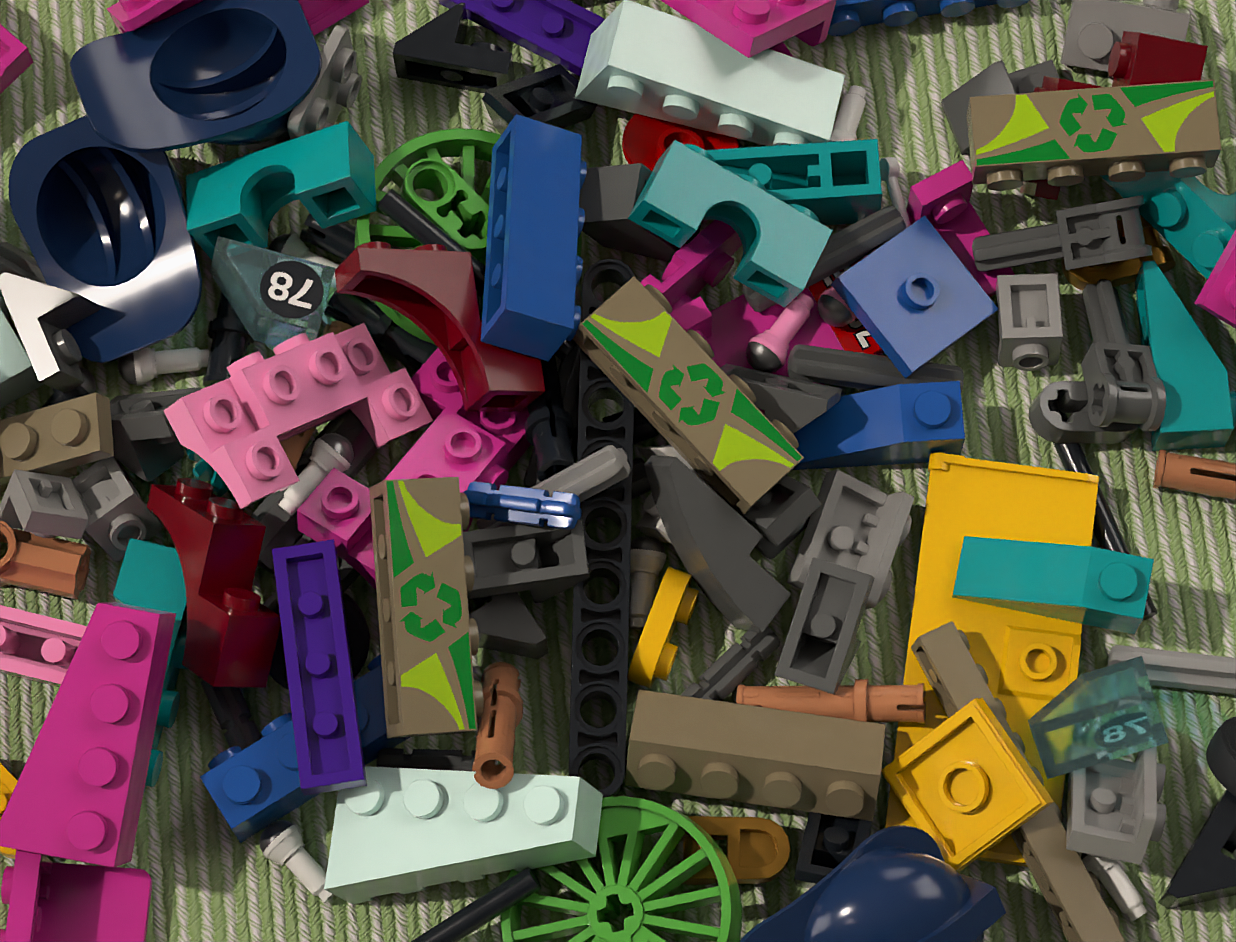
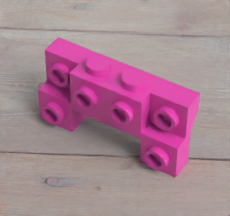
[297,348,531,589]

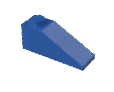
[793,381,965,470]

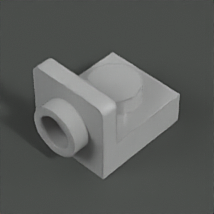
[996,273,1063,371]
[72,456,163,561]
[0,469,89,539]

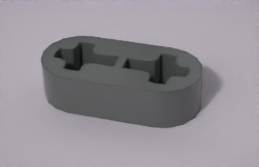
[1029,381,1139,444]

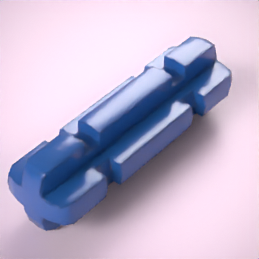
[463,481,582,530]

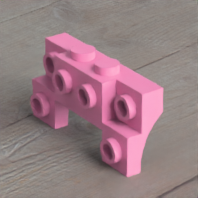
[164,323,433,509]

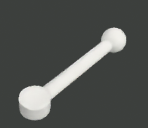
[879,157,911,228]

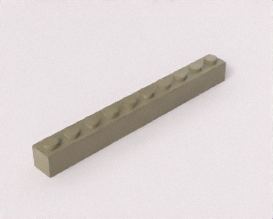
[911,621,1125,942]

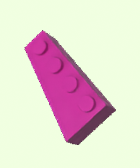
[0,602,176,868]

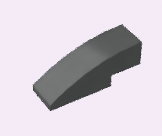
[644,456,791,633]

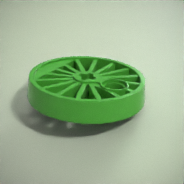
[355,128,582,345]
[501,796,742,942]

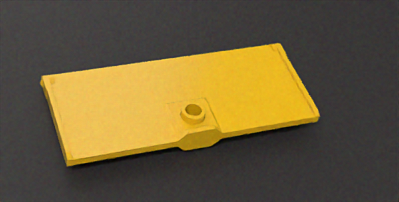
[885,452,1099,867]

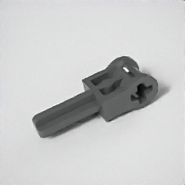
[972,195,1153,272]
[1081,279,1166,432]

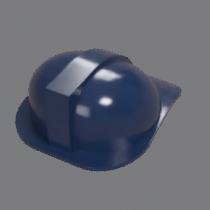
[70,0,322,153]
[8,115,202,363]
[740,825,1006,942]

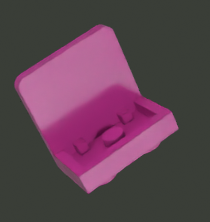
[0,849,153,942]

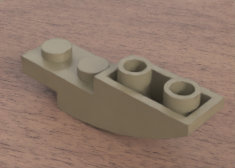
[0,392,114,492]

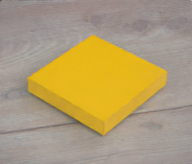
[881,698,1054,873]

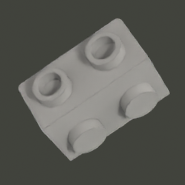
[1060,0,1190,72]
[787,469,914,609]
[1066,739,1166,865]

